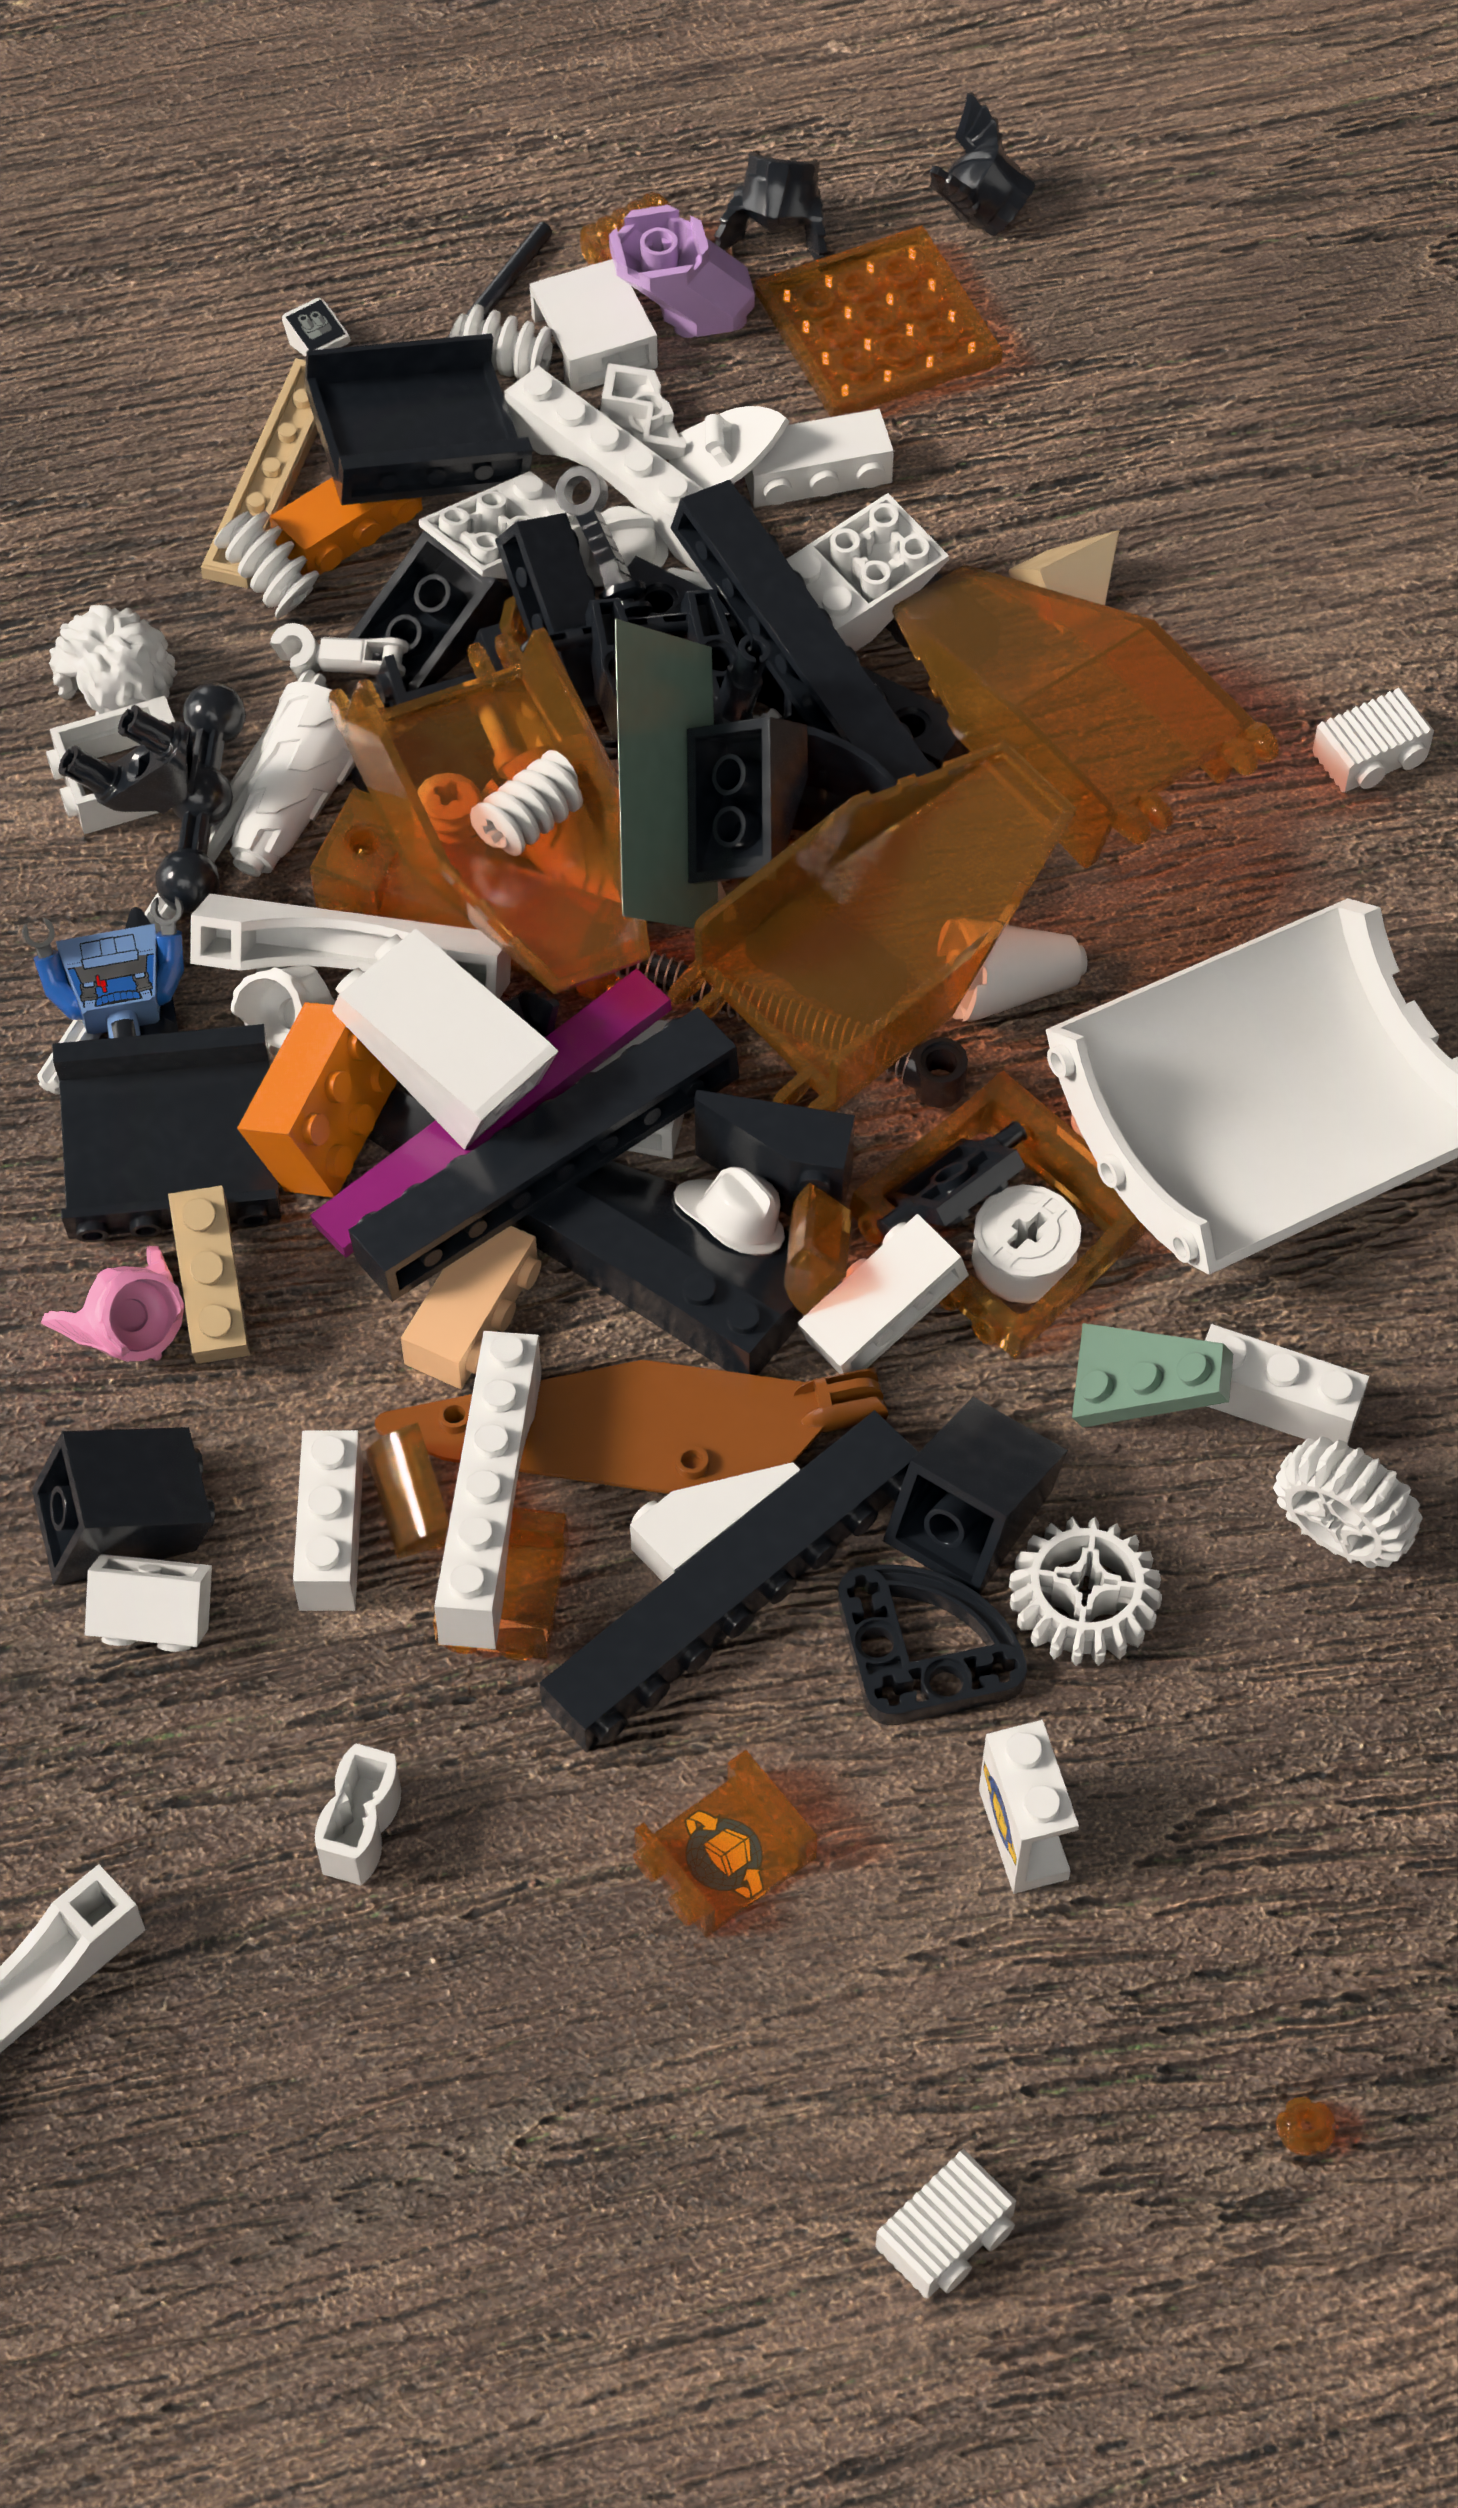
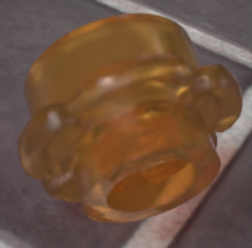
[1276,2097,1335,2156]

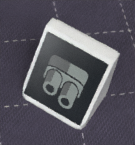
[282,298,351,357]

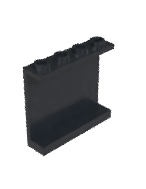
[52,1024,281,1242]

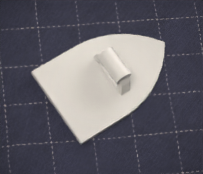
[669,406,790,489]

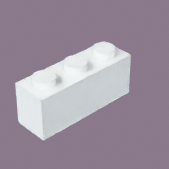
[744,409,894,508]
[798,1214,969,1374]
[1205,1324,1369,1445]
[293,1431,363,1611]

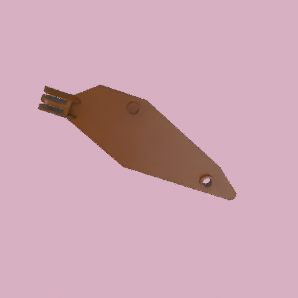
[375,1360,889,1494]

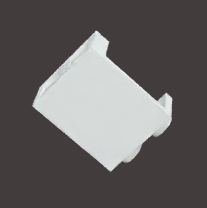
[530,259,658,392]

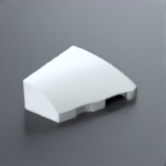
[600,363,686,460]

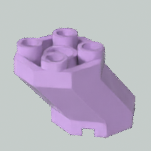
[609,205,755,338]

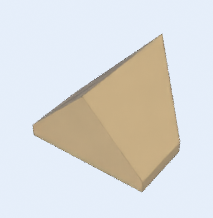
[1009,530,1120,639]

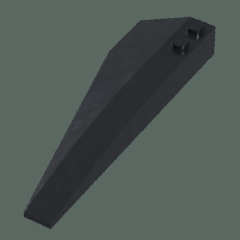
[367,1085,844,1375]

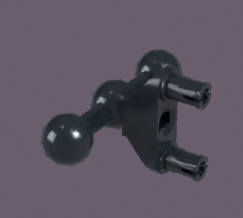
[58,682,246,913]

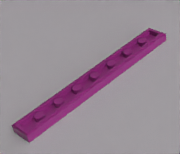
[310,968,672,1258]

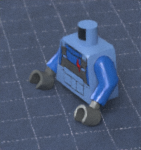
[22,897,184,1038]

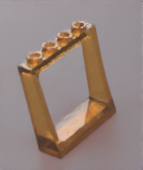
[848,1070,1146,1359]

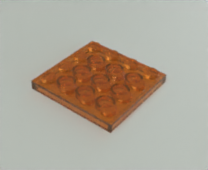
[755,225,1003,417]

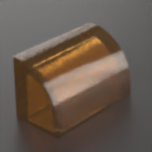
[785,1183,852,1315]
[366,1423,449,1559]

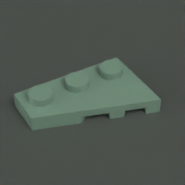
[1072,1323,1234,1428]

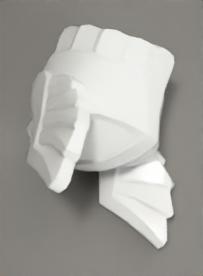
[231,965,336,1059]

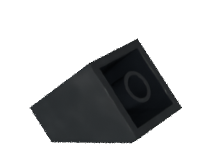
[883,1397,1068,1594]
[32,1427,215,1585]

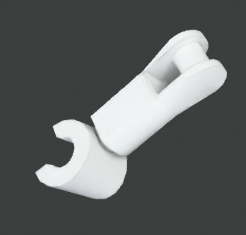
[270,623,409,679]

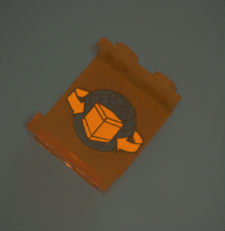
[633,1750,818,1938]

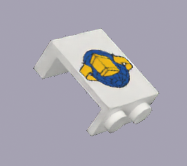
[979,1720,1079,1894]

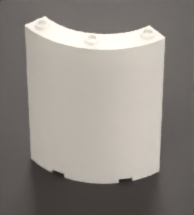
[1045,898,1458,1275]

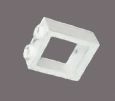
[46,696,175,835]

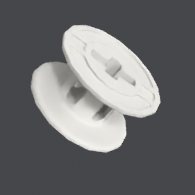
[971,1184,1081,1304]

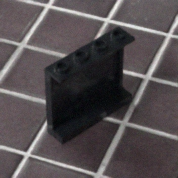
[304,333,533,505]

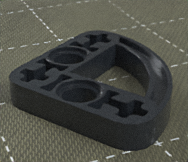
[838,1564,1027,1725]

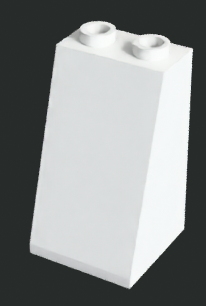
[332,928,558,1150]

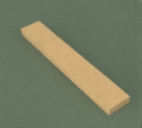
[201,358,318,588]

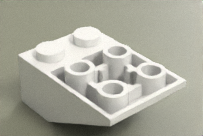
[419,471,590,579]
[786,493,949,652]

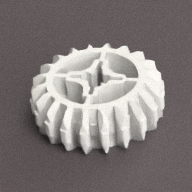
[1273,1436,1423,1569]
[1009,1516,1162,1666]

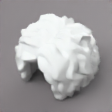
[49,605,177,715]

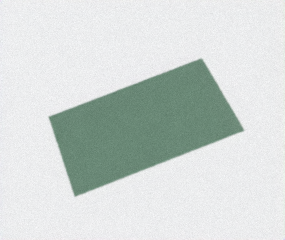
[615,619,719,933]

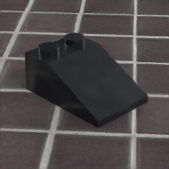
[347,530,515,692]
[687,717,808,884]
[694,1090,855,1225]

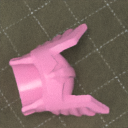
[41,1246,185,1362]

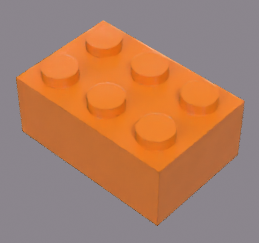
[237,1002,397,1198]

